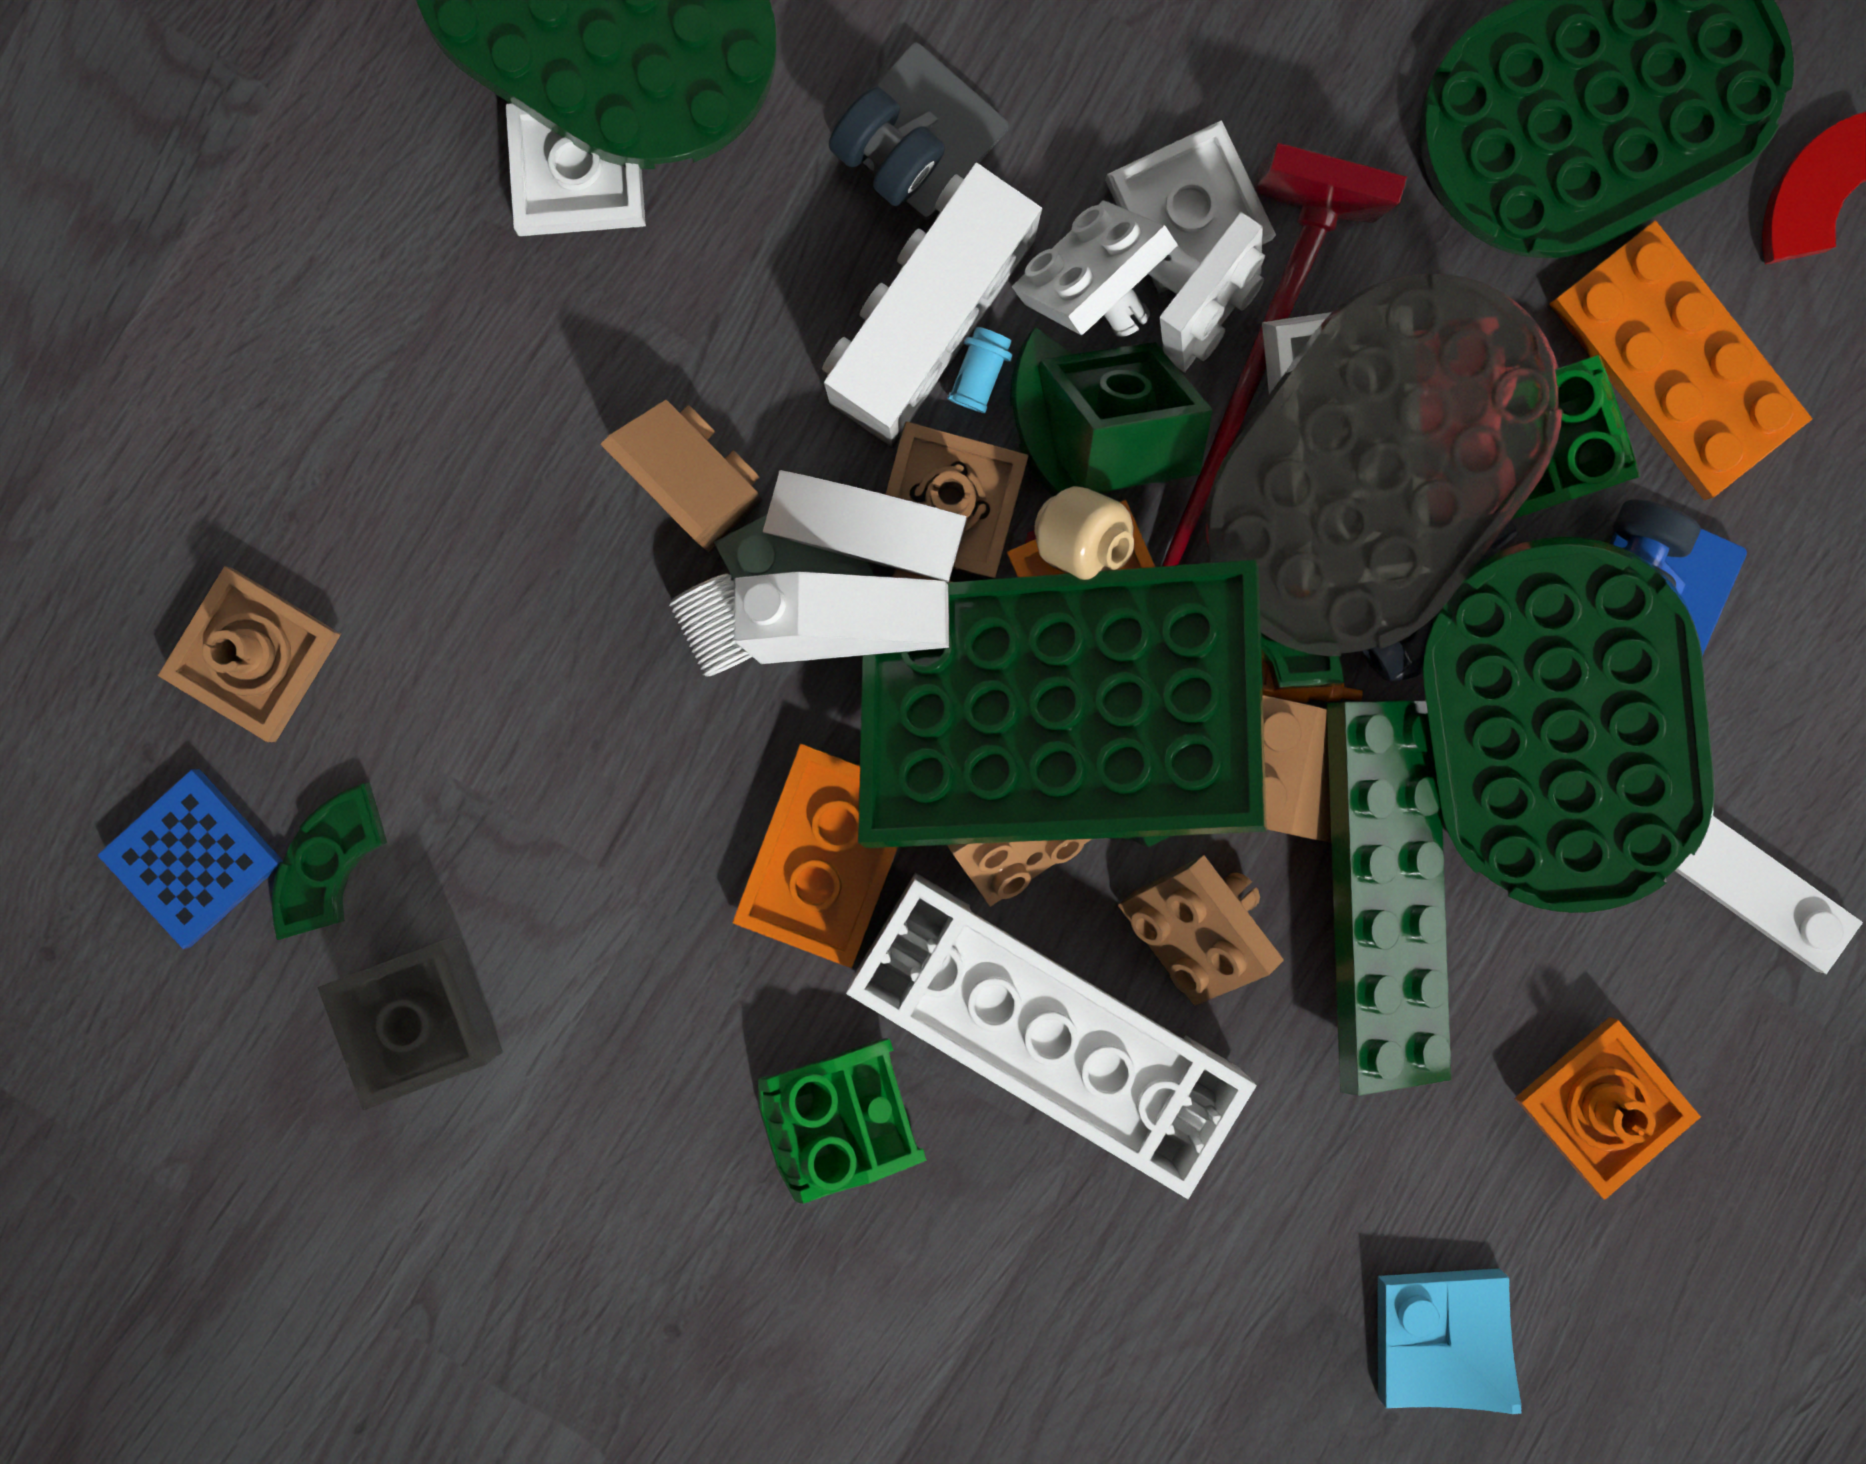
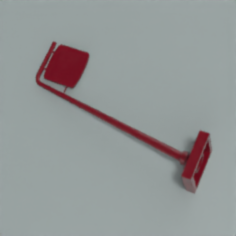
[1016,143,1407,577]

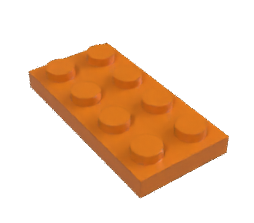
[1549,220,1813,500]

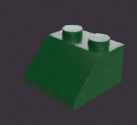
[1039,342,1213,493]

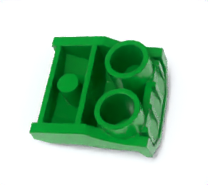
[1499,355,1641,520]
[758,1038,927,1204]

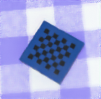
[97,769,283,949]

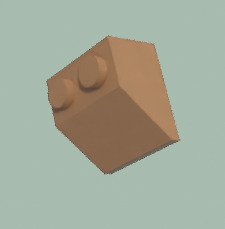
[601,400,762,552]
[1263,695,1331,843]

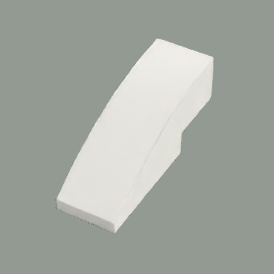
[763,470,967,583]

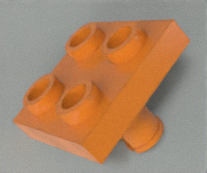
[1514,1017,1701,1200]

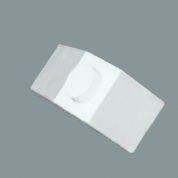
[734,572,949,664]

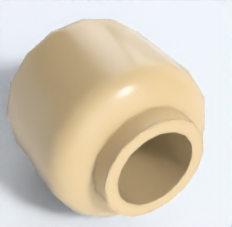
[1035,486,1134,580]

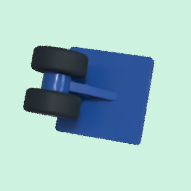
[1610,499,1747,656]

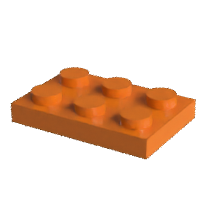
[732,744,898,969]

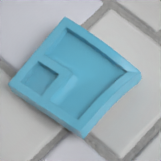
[1378,1268,1521,1414]

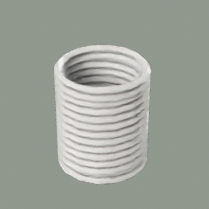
[669,574,752,676]

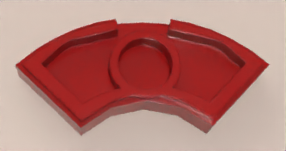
[1762,112,1866,265]

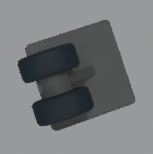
[829,43,1008,220]

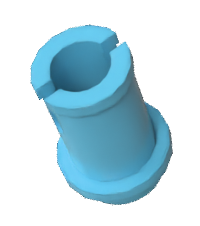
[947,327,1012,414]

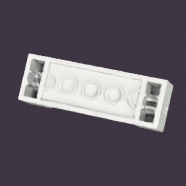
[846,873,1257,1199]

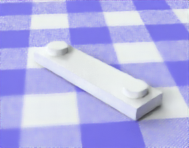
[1675,815,1863,974]

